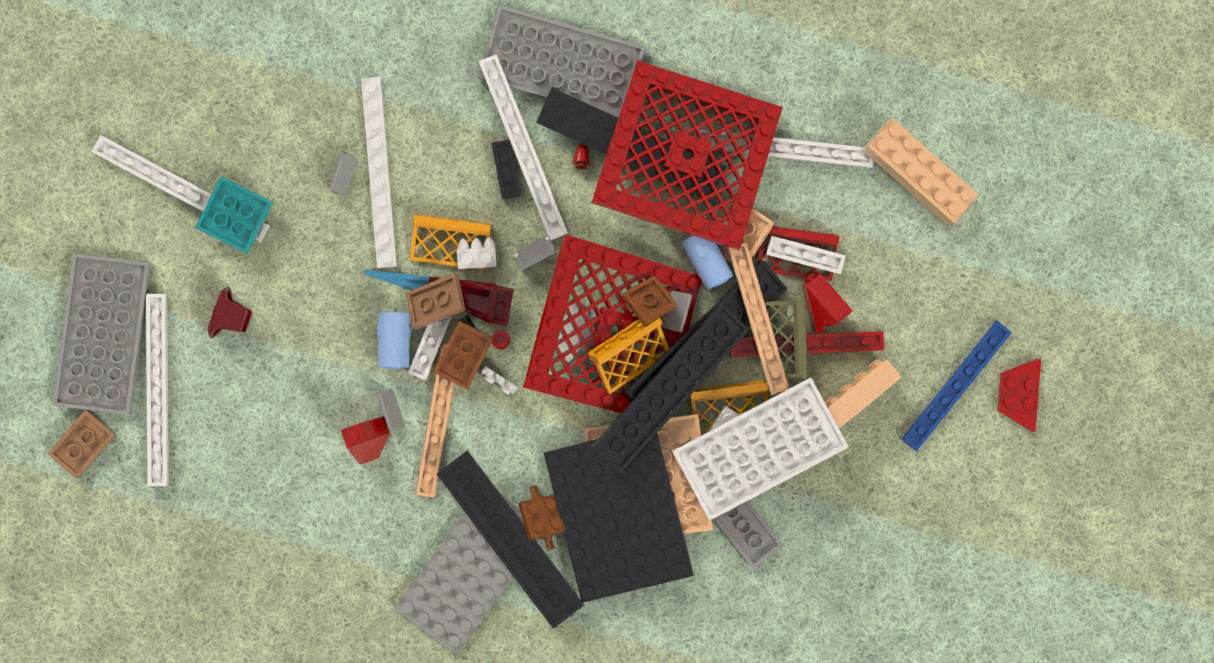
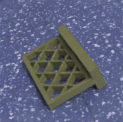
[760,300,808,379]

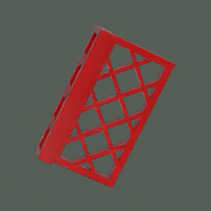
[757,226,840,281]

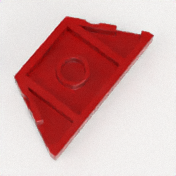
[997,359,1041,432]

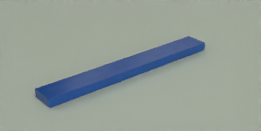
[901,320,1012,451]

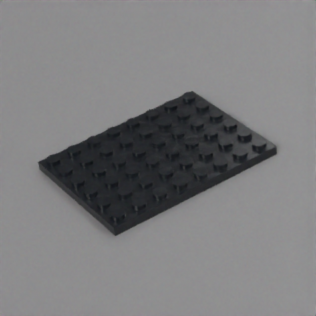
[544,432,694,603]

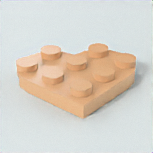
[715,199,775,262]

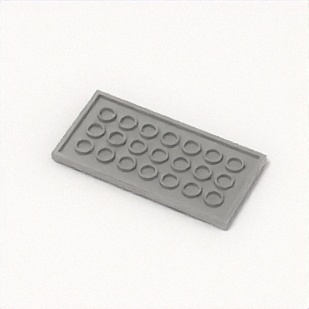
[478,5,646,118]
[53,253,151,415]
[395,496,540,654]

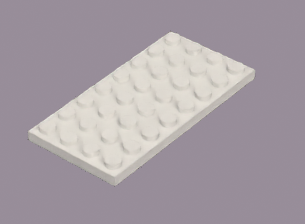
[673,378,849,521]

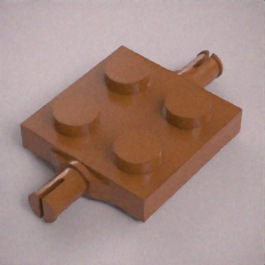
[518,485,566,550]

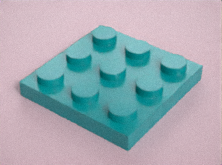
[195,176,274,254]

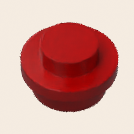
[492,331,510,350]

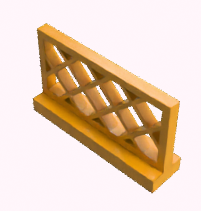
[410,214,492,270]
[588,317,669,394]
[690,380,768,436]

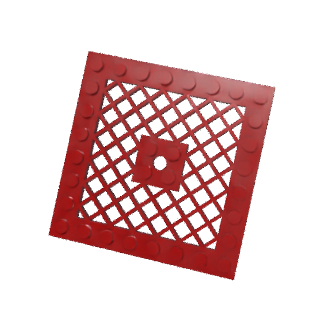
[591,60,783,251]
[523,234,701,413]

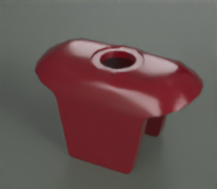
[207,286,252,339]

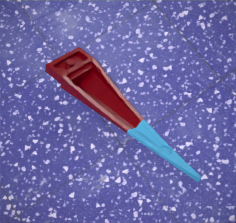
[363,270,514,326]

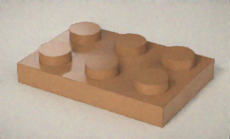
[406,273,465,329]
[48,410,117,479]

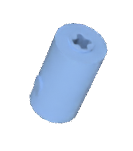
[681,236,734,290]
[377,312,411,369]

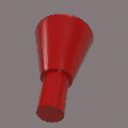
[572,143,591,169]

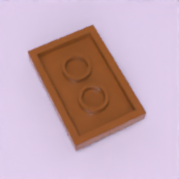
[433,320,494,390]

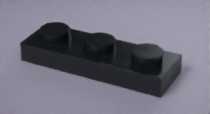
[491,139,521,200]

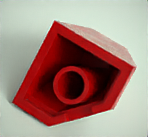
[801,273,853,334]
[341,416,390,465]

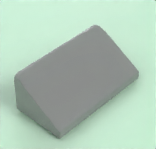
[329,153,357,195]
[662,291,692,332]
[378,391,405,431]

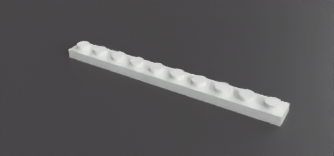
[479,54,568,241]
[361,77,397,268]
[684,128,873,168]
[91,135,270,242]
[146,294,169,486]

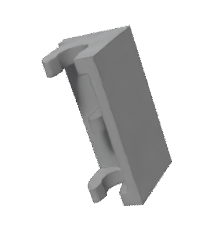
[513,235,557,272]

